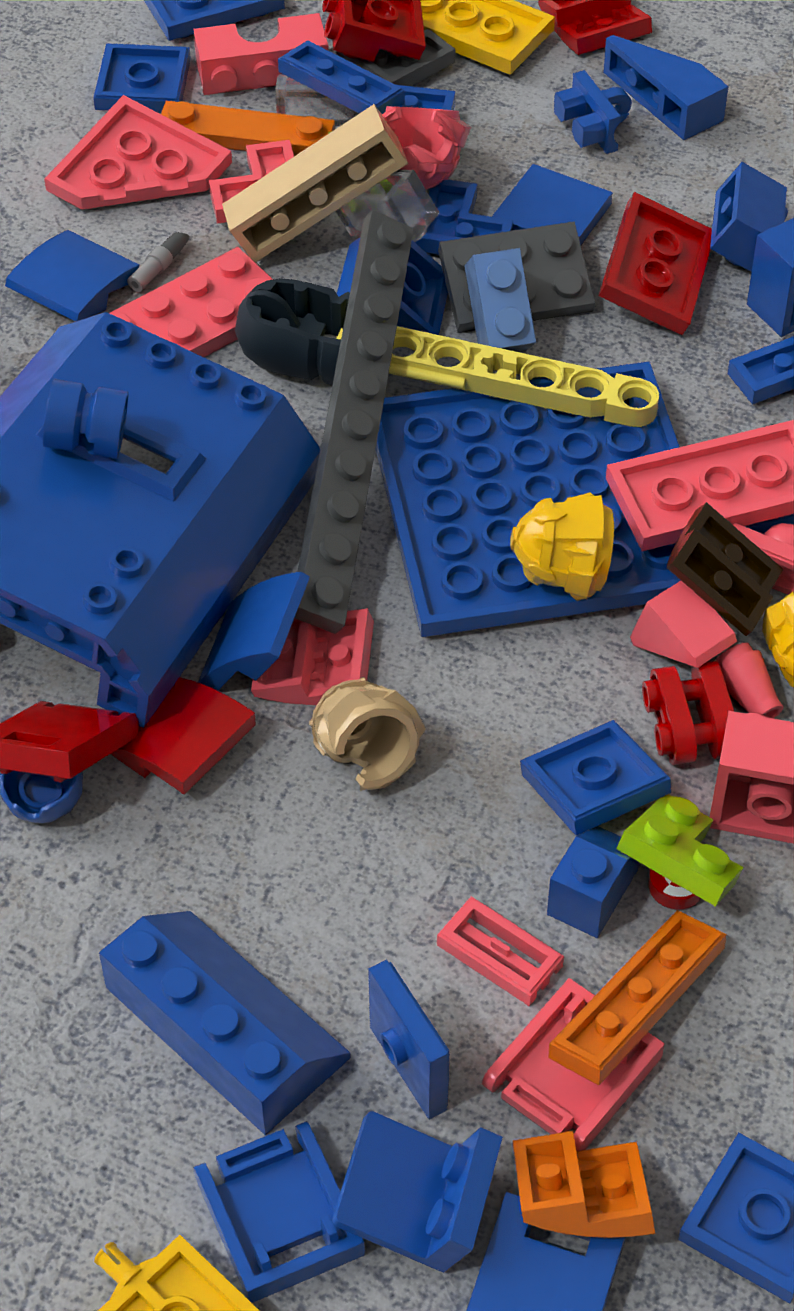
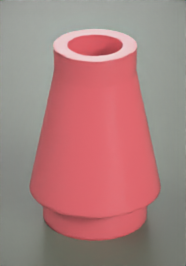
[716,643,784,719]

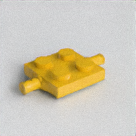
[94,1235,260,1311]

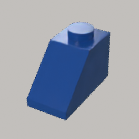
[547,826,642,939]

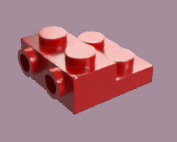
[322,0,426,62]

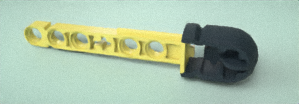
[235,278,659,427]

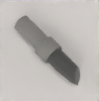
[127,232,190,292]

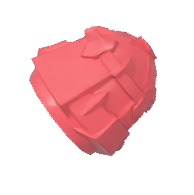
[382,106,471,193]

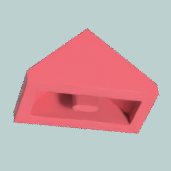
[630,581,737,668]

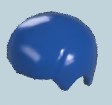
[0,771,83,823]

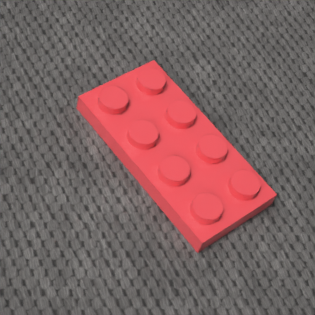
[110,247,273,357]
[606,420,794,551]

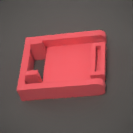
[482,978,665,1152]

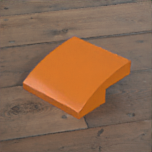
[513,1131,655,1238]

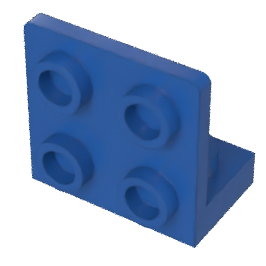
[332,1111,503,1273]

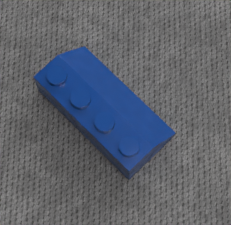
[99,911,351,1135]

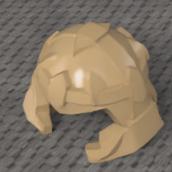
[309,677,426,791]

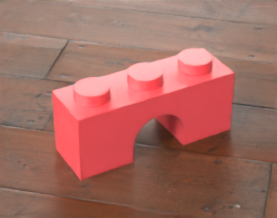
[193,13,328,95]

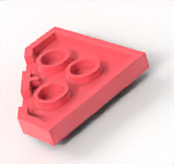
[44,95,232,210]

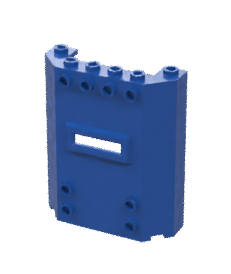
[0,312,320,728]

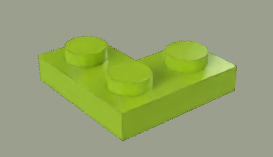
[616,794,744,907]

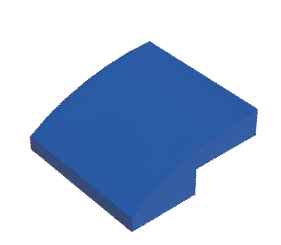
[5,230,139,322]
[198,572,310,691]

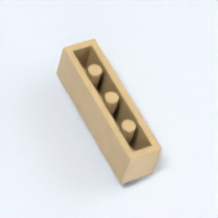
[222,104,408,263]

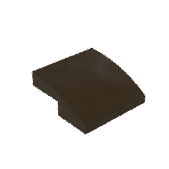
[666,502,783,636]

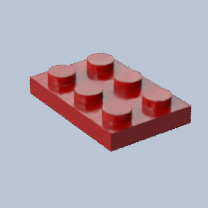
[598,192,712,335]

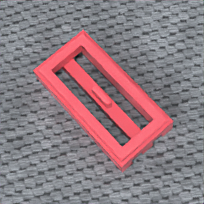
[437,896,564,1007]

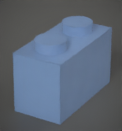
[464,248,536,352]

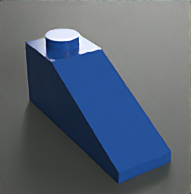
[603,35,729,140]

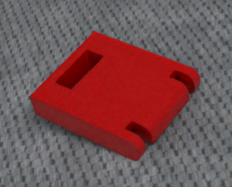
[0,701,139,782]

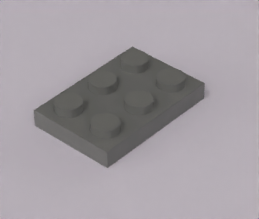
[438,221,595,333]

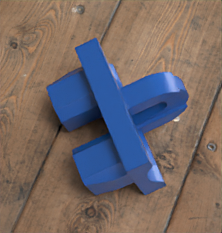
[554,70,632,154]

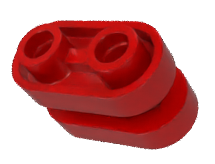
[642,660,734,765]

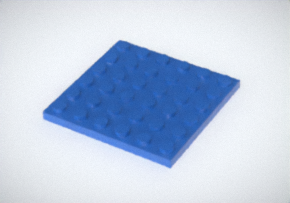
[376,361,681,637]

